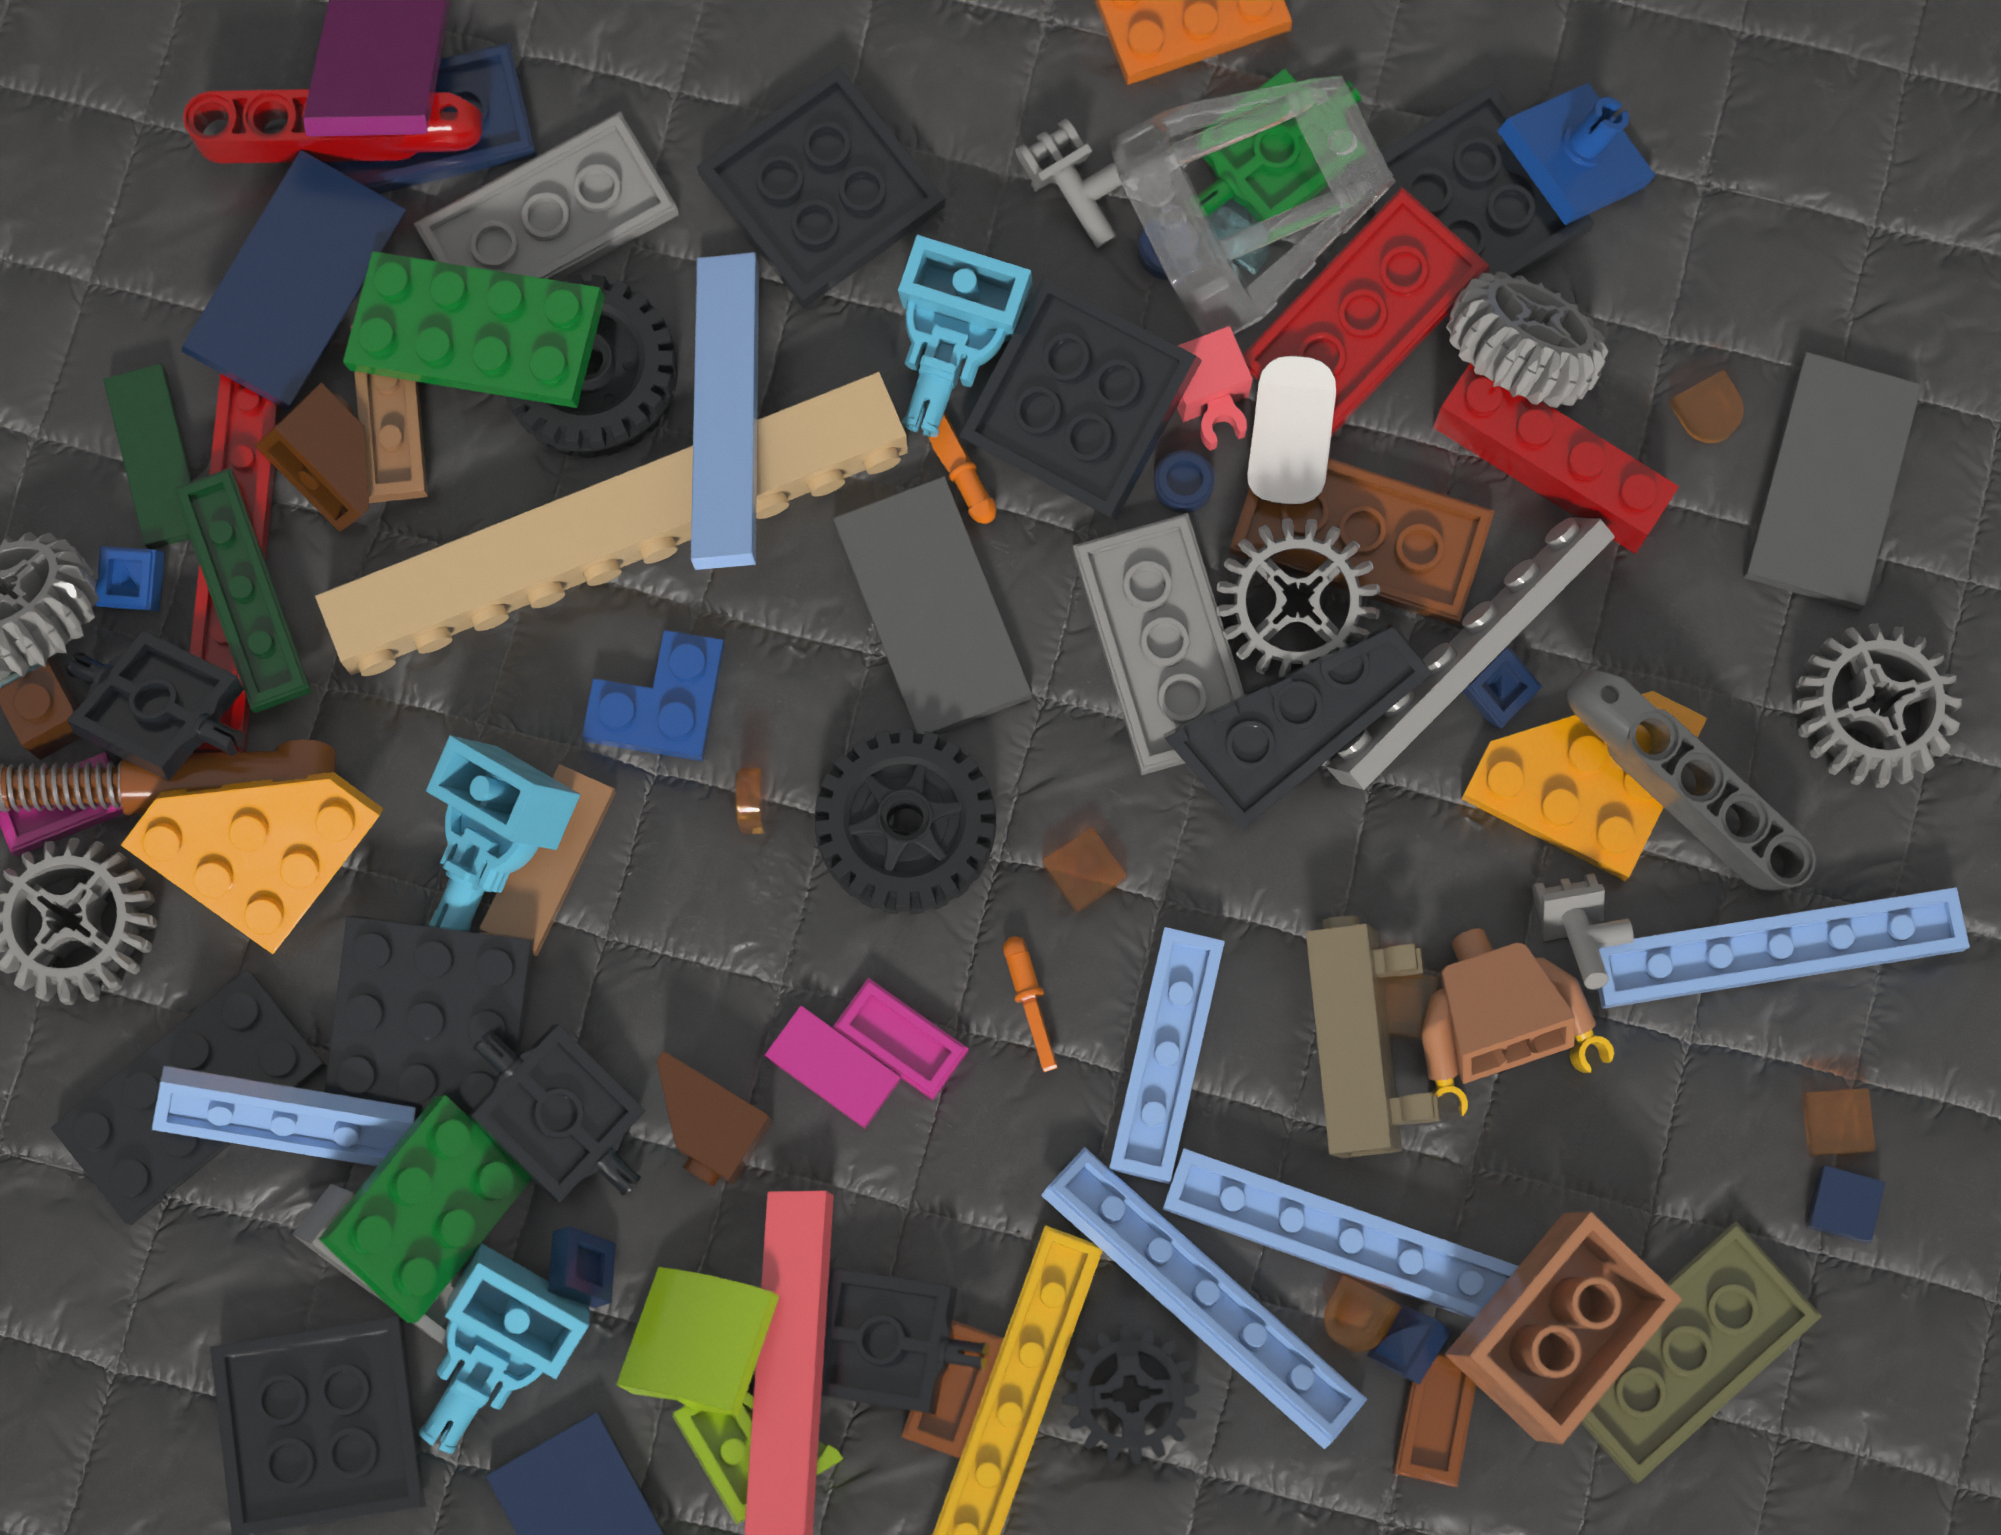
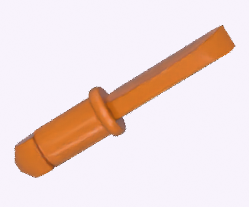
[928,412,997,524]
[1002,936,1058,1072]

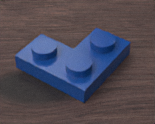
[582,630,725,761]

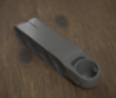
[1566,670,1816,891]

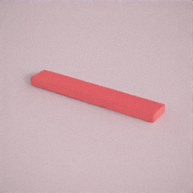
[744,1191,834,1535]

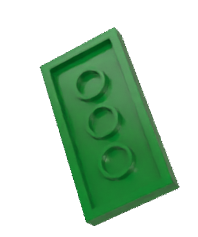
[343,251,605,408]

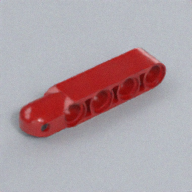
[183,89,483,163]

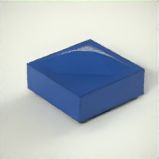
[95,546,165,612]

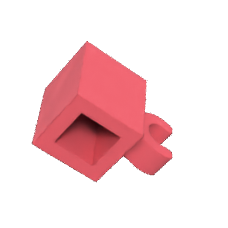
[1177,326,1253,450]

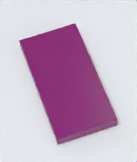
[303,0,450,137]

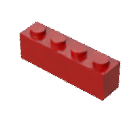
[1433,363,1680,554]

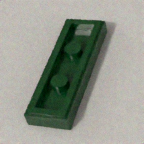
[103,363,194,550]

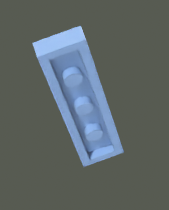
[1109,927,1225,1184]
[152,1066,415,1167]

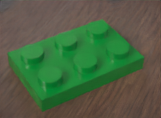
[318,1095,532,1323]

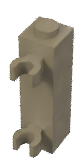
[1306,916,1441,1158]

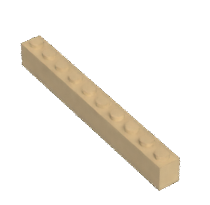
[315,372,908,676]

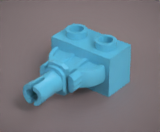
[898,235,1034,437]
[426,735,581,930]
[419,1243,590,1453]

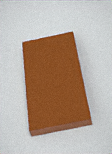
[1229,458,1495,626]

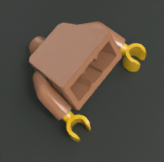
[1421,929,1614,1116]

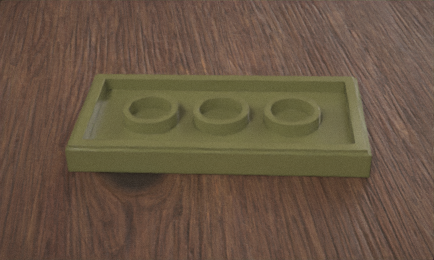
[1580,1221,1822,1484]

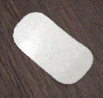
[1247,356,1336,504]

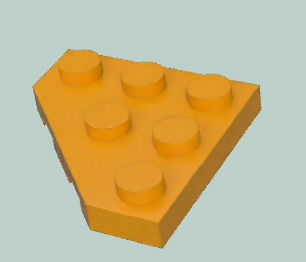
[1461,691,1707,881]
[121,772,384,954]

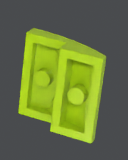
[616,1267,780,1416]

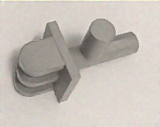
[1015,118,1125,248]
[1532,873,1634,989]

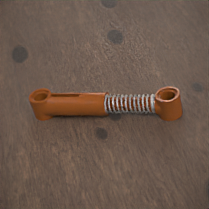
[0,739,336,815]

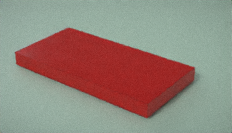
[1243,187,1490,436]

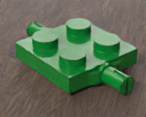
[1191,68,1361,233]

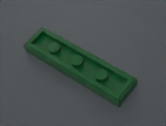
[173,468,312,713]

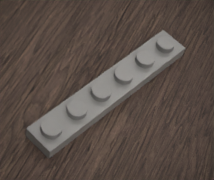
[1326,517,1615,790]

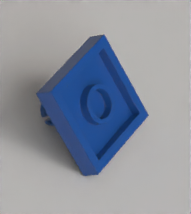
[1498,82,1656,225]

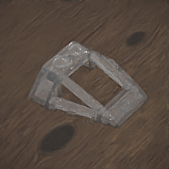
[1109,76,1396,336]

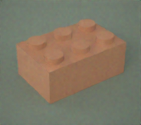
[1445,1212,1682,1444]

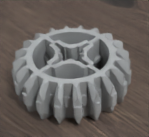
[1446,272,1608,408]
[1216,518,1380,678]
[0,531,99,681]
[1793,623,1962,788]
[0,838,157,1005]

